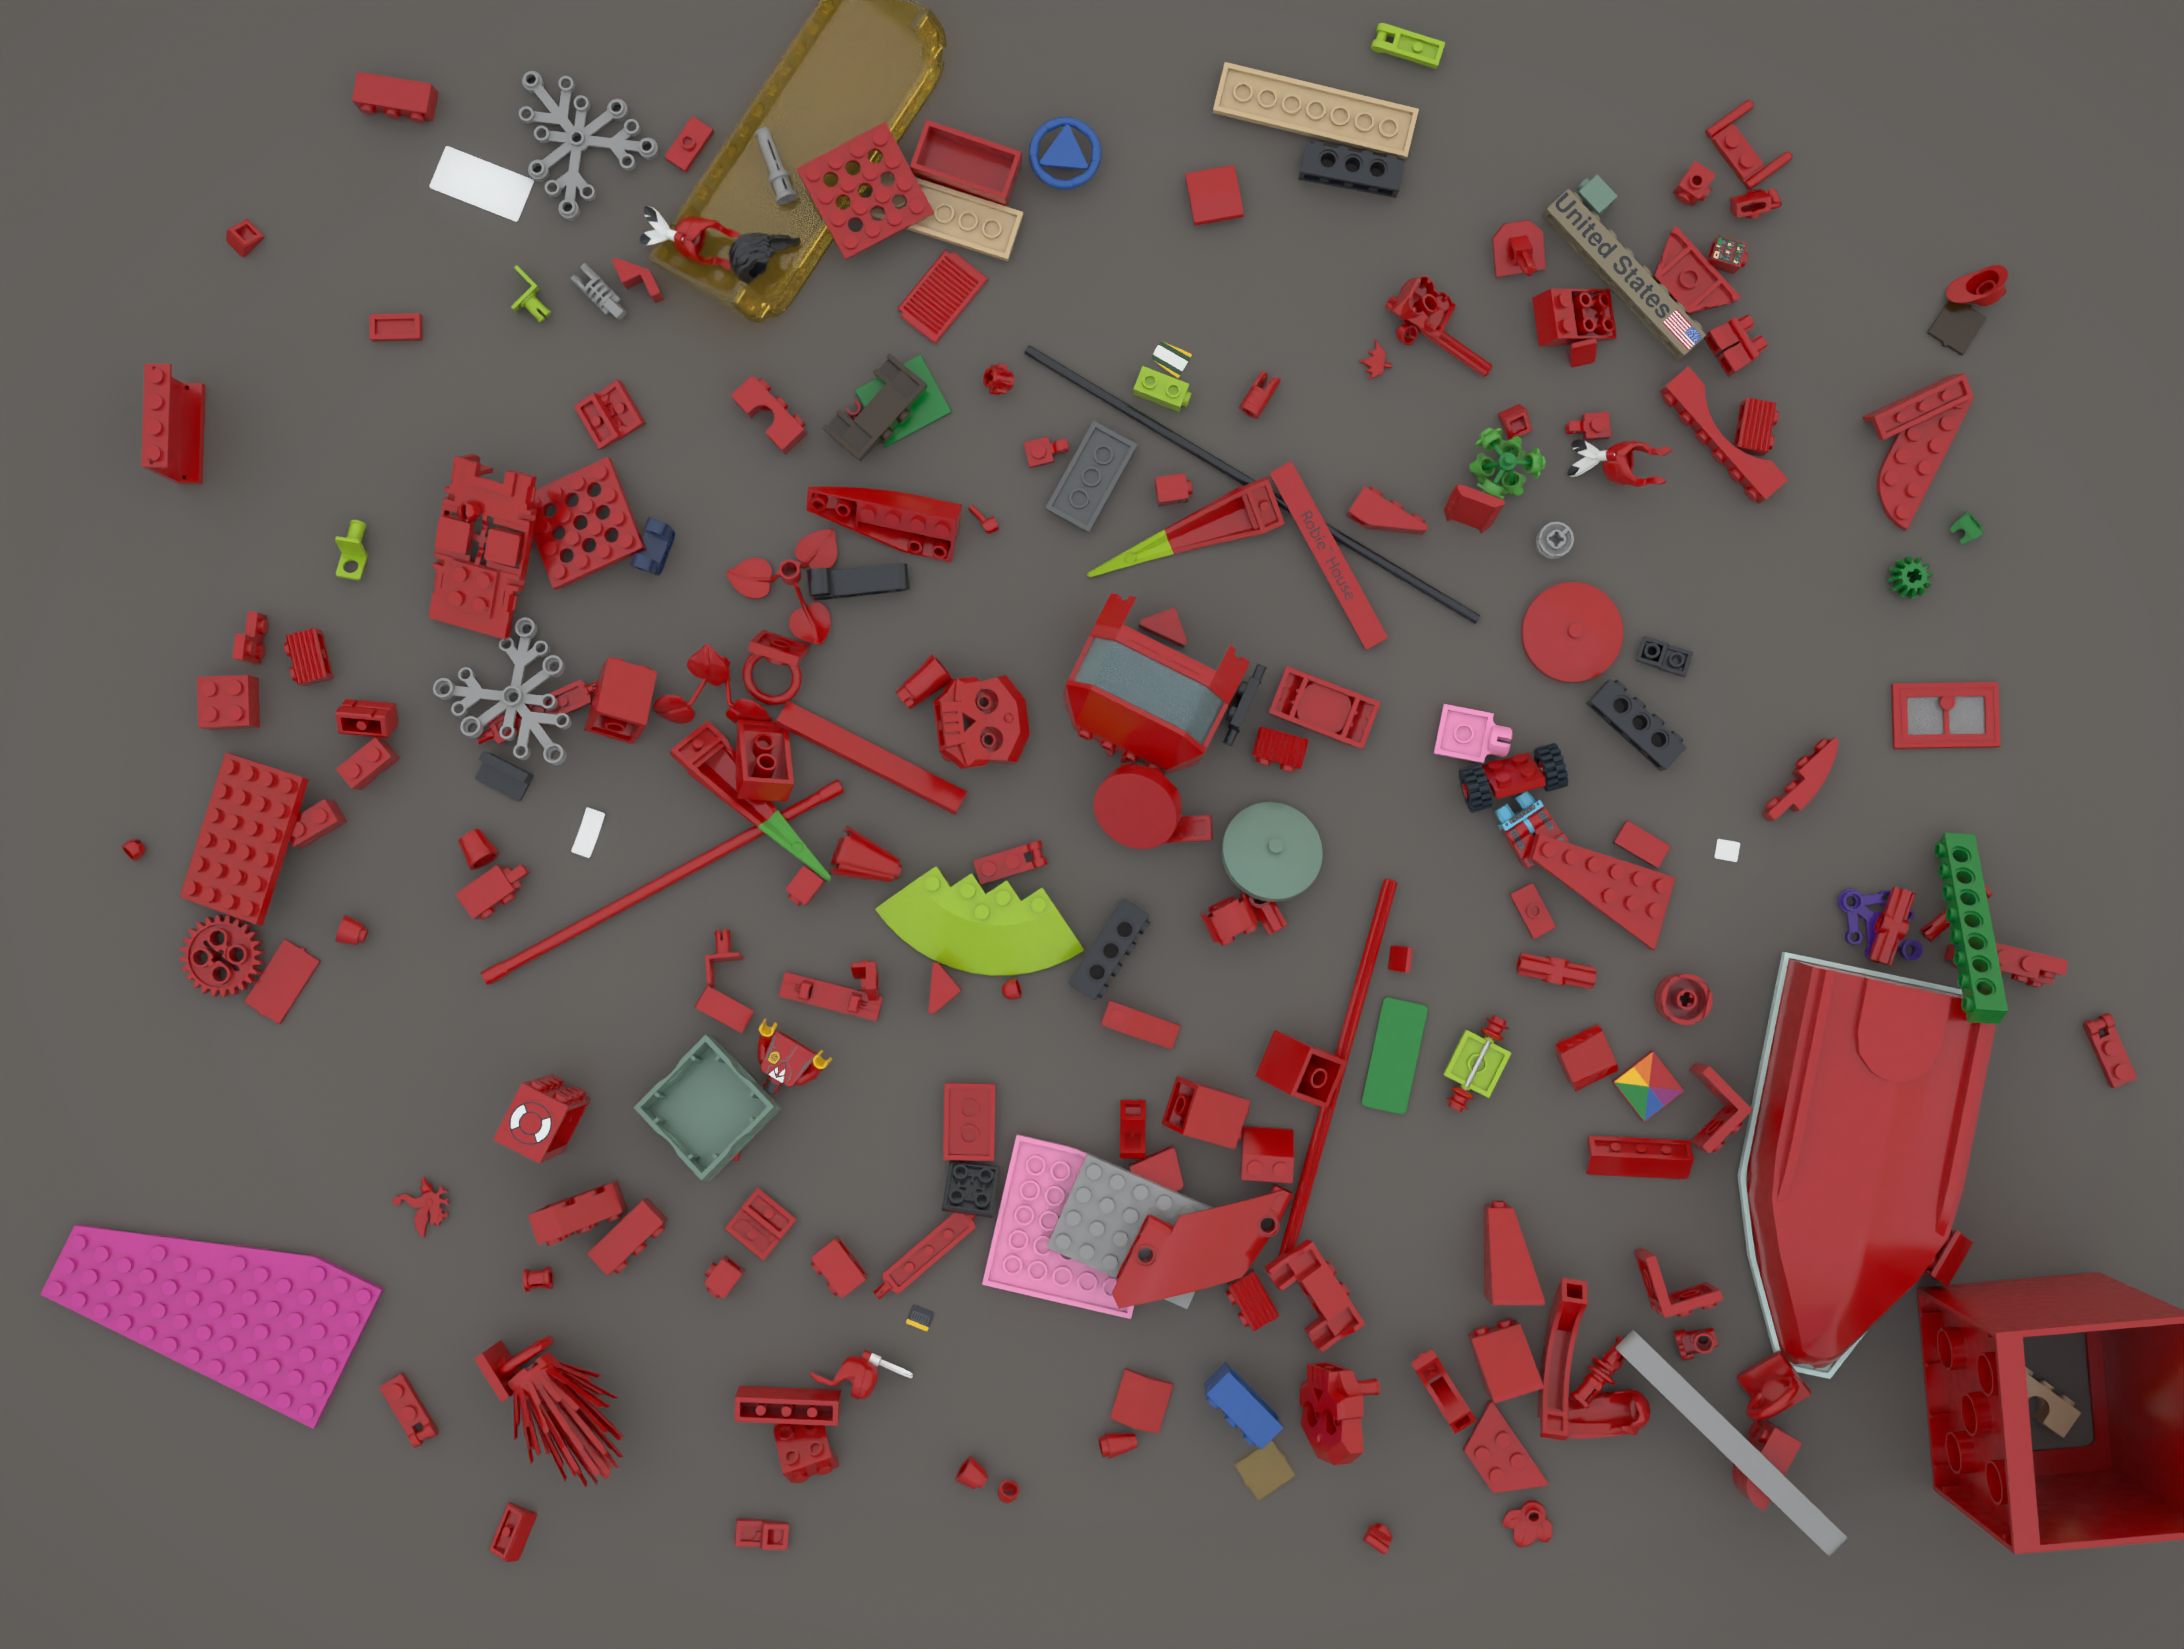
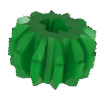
[1887,556,1933,599]

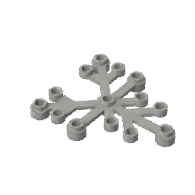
[519,71,659,221]
[433,617,572,766]

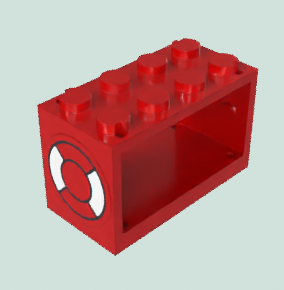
[493,1075,591,1164]

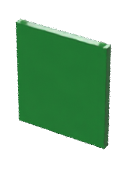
[855,355,952,448]

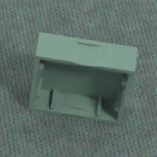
[633,1034,782,1181]

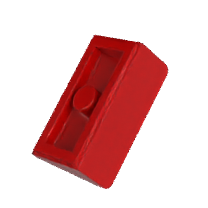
[489,1502,537,1562]

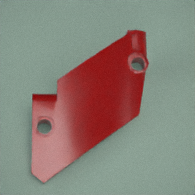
[1112,1184,1294,1309]

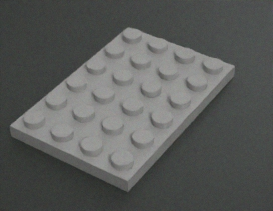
[1047,1153,1213,1309]

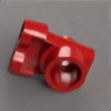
[1674,1327,1719,1361]

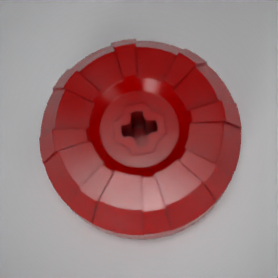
[1094,764,1182,849]

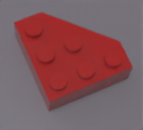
[528,1180,628,1246]

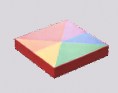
[1611,1051,1684,1122]

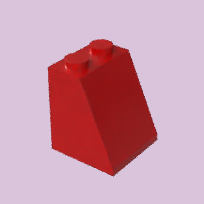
[584,657,657,744]
[1255,1030,1347,1108]
[1161,1076,1250,1149]
[1467,1318,1544,1404]

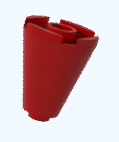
[829,826,902,882]

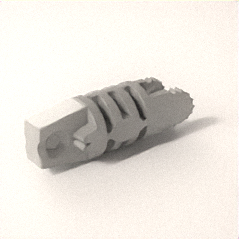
[570,263,628,320]

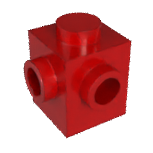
[1672,161,1716,207]

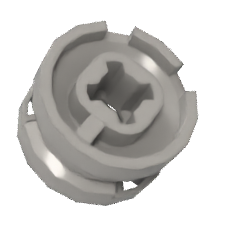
[1535,522,1574,560]

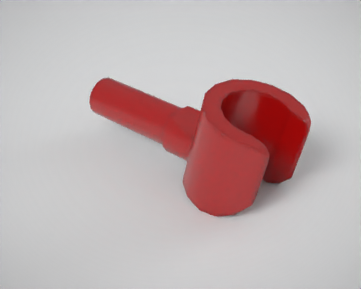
[968,505,999,534]

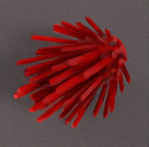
[508,1352,624,1487]

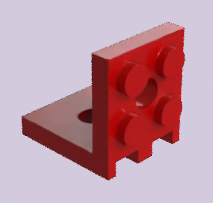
[1689,1063,1753,1154]
[1634,1248,1723,1318]

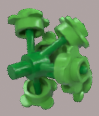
[1469,428,1546,499]

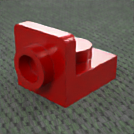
[851,960,879,1001]

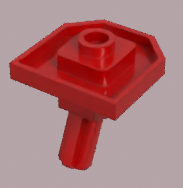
[1492,220,1546,277]

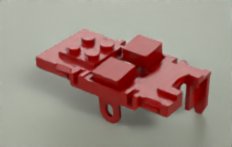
[429,454,537,639]

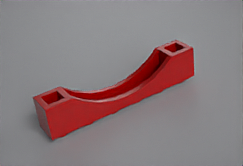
[1659,366,1788,504]

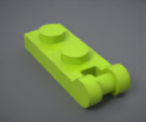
[1370,23,1445,69]

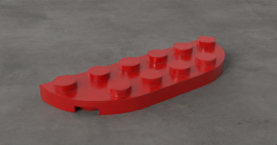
[1877,396,1975,531]

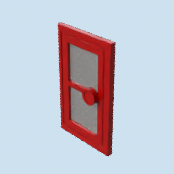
[1891,682,2000,749]

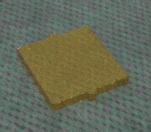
[1235,1440,1295,1501]

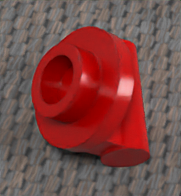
[1363,1523,1393,1555]

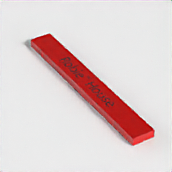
[1269,461,1388,650]

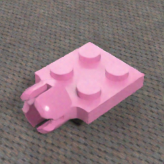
[1433,704,1513,764]

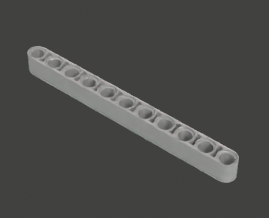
[1615,1330,1848,1557]

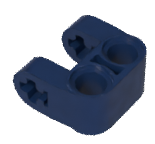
[630,517,675,576]

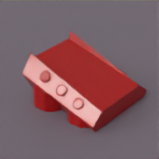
[1389,276,1456,337]
[1444,484,1505,534]
[1555,1024,1619,1092]

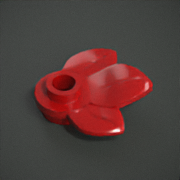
[1502,1500,1553,1547]

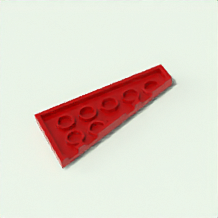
[1529,834,1675,950]

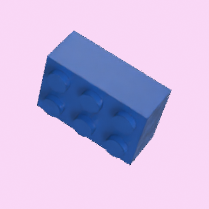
[1204,1362,1283,1450]

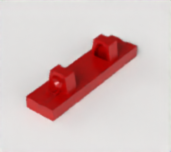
[779,972,883,1022]

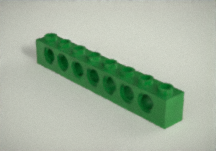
[1934,832,2008,1024]

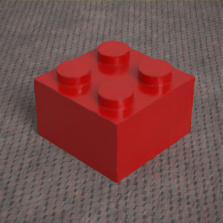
[197,675,260,730]

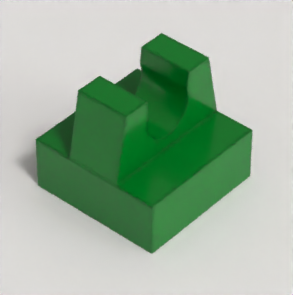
[1950,510,1984,545]

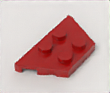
[1653,226,1741,315]
[1463,1400,1548,1493]

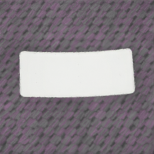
[571,807,605,858]

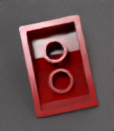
[735,719,794,802]

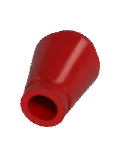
[1099,1433,1137,1459]

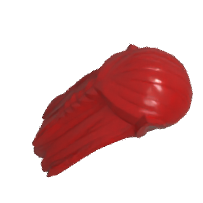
[1568,1388,1651,1439]

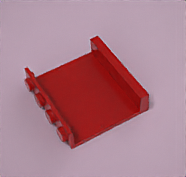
[141,364,206,484]

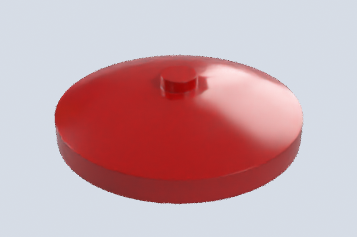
[1521,582,1623,683]

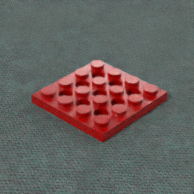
[796,122,934,261]
[532,457,646,590]

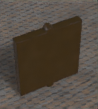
[1927,300,1987,356]

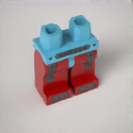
[1495,791,1569,868]

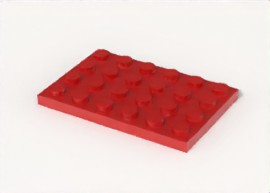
[179,752,309,926]

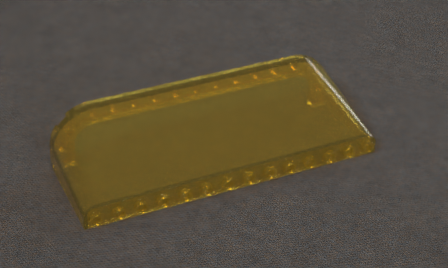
[648,0,947,323]

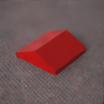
[1110,1368,1174,1433]

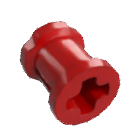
[523,1266,554,1292]

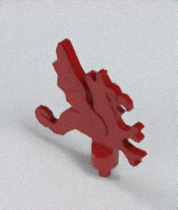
[392,1177,450,1238]

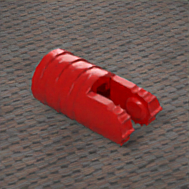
[1239,371,1281,419]

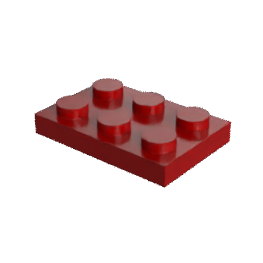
[943,1083,996,1161]

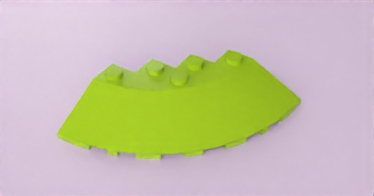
[875,866,1085,976]

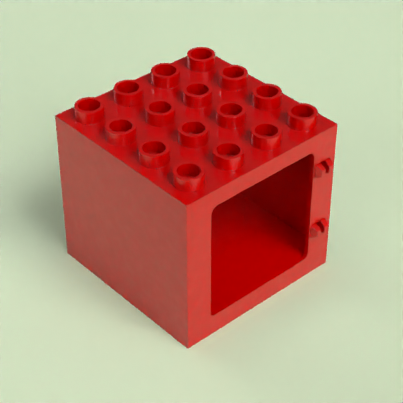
[1917,1272,2184,1554]

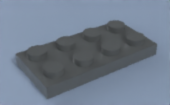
[1045,420,1138,533]

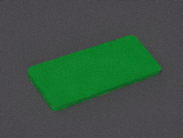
[1361,997,1428,1114]

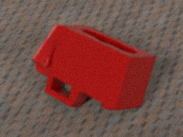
[1730,189,1782,219]

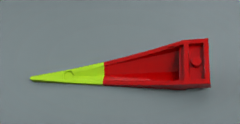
[1087,477,1285,577]

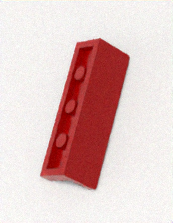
[1863,373,1974,440]
[1586,1135,1694,1179]

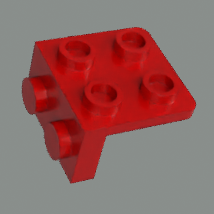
[773,1424,839,1483]

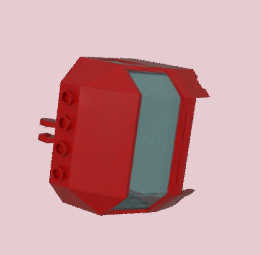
[1062,593,1250,775]

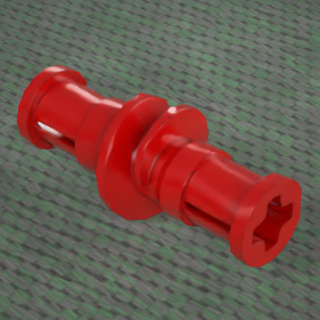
[1569,1336,1626,1410]

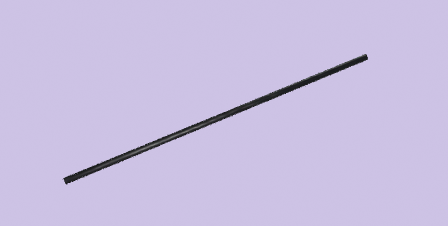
[1024,345,1481,624]

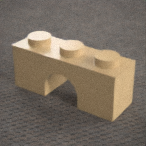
[2025,1367,2081,1438]

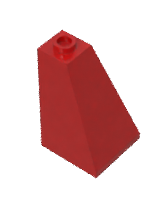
[1484,1200,1545,1305]

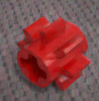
[983,363,1014,396]

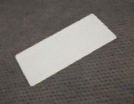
[429,146,534,222]

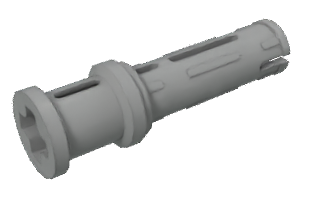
[754,127,798,205]

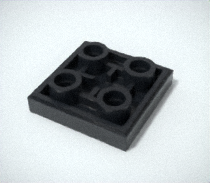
[942,1160,1000,1218]

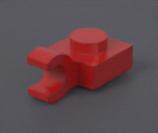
[1565,412,1611,440]
[1024,437,1070,469]

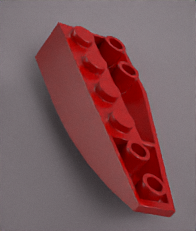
[806,487,962,562]

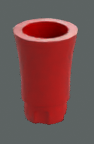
[895,654,954,710]

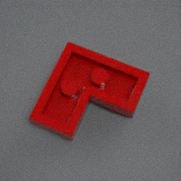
[232,611,268,665]

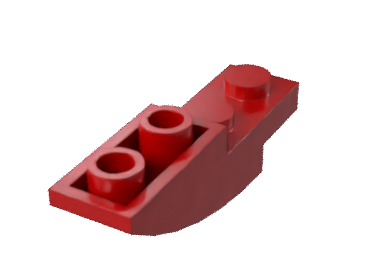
[1761,737,1839,821]

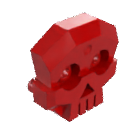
[933,675,1030,769]
[1299,1362,1380,1465]

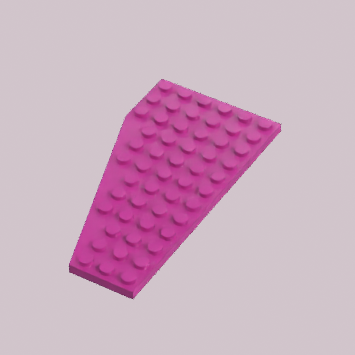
[40,1224,384,1429]

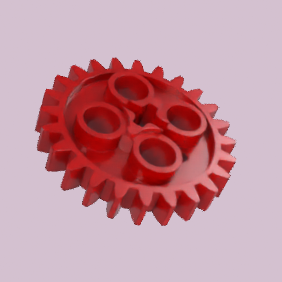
[179,915,265,997]

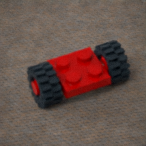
[1458,743,1569,813]

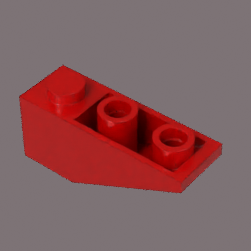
[1346,486,1429,535]

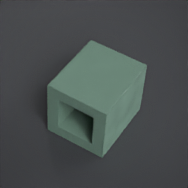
[1576,174,1618,216]

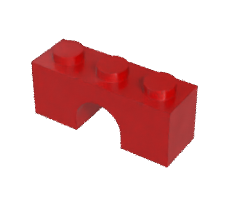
[730,375,807,455]

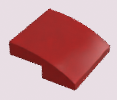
[1185,165,1244,226]
[574,380,646,450]
[724,1188,797,1261]

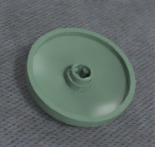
[1221,802,1323,902]

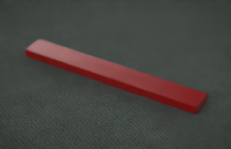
[776,701,967,815]

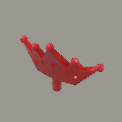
[1359,340,1392,381]

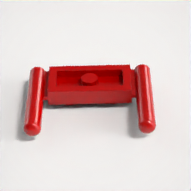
[1705,100,1792,190]

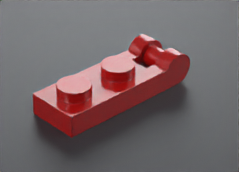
[973,840,1048,885]
[2083,1013,2137,1088]
[379,1372,439,1448]

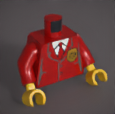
[758,1018,832,1095]

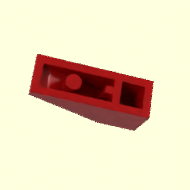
[1101,1000,1180,1049]

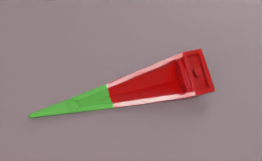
[670,720,831,882]

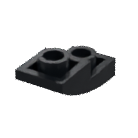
[1636,636,1693,677]

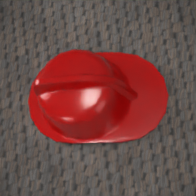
[1946,265,2008,306]

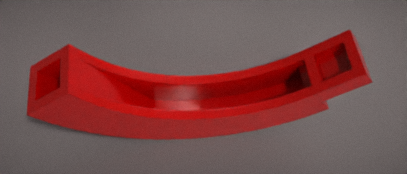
[1538,1278,1588,1441]

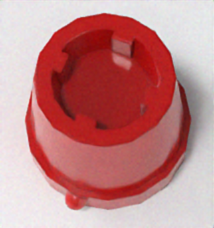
[458,829,499,870]

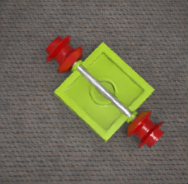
[1442,1015,1511,1113]

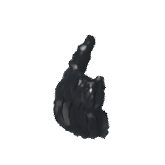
[729,232,801,284]

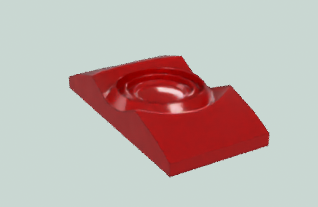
[1268,666,1381,750]

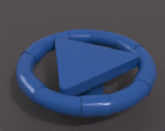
[1028,117,1102,189]

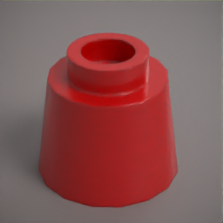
[335,915,368,945]
[955,1456,988,1489]

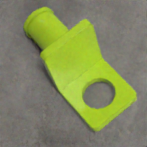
[511,265,551,323]
[335,520,368,581]

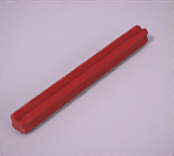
[1385,296,1493,377]

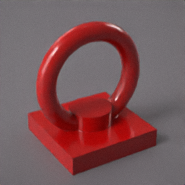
[742,630,810,705]
[474,1335,554,1402]
[1737,1350,1811,1420]

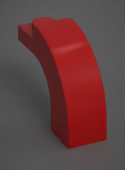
[1411,1349,1477,1434]

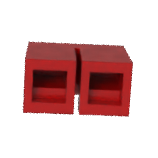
[1704,315,1768,377]

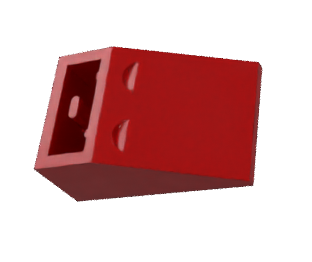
[1532,289,1617,347]

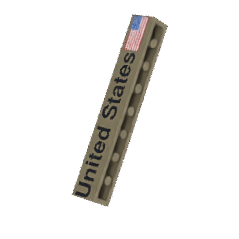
[1542,189,1706,361]

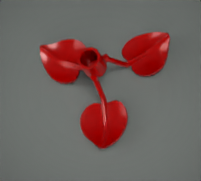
[726,529,838,645]
[652,643,773,725]

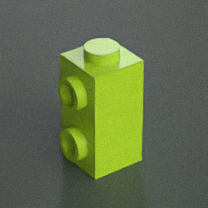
[1133,366,1192,413]

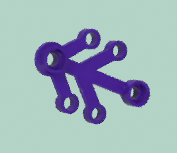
[1838,889,1923,961]

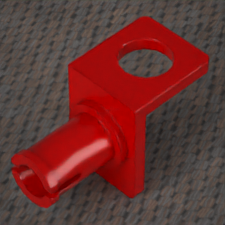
[705,929,743,988]

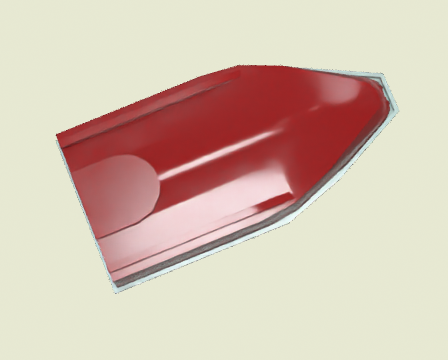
[1737,952,1996,1379]

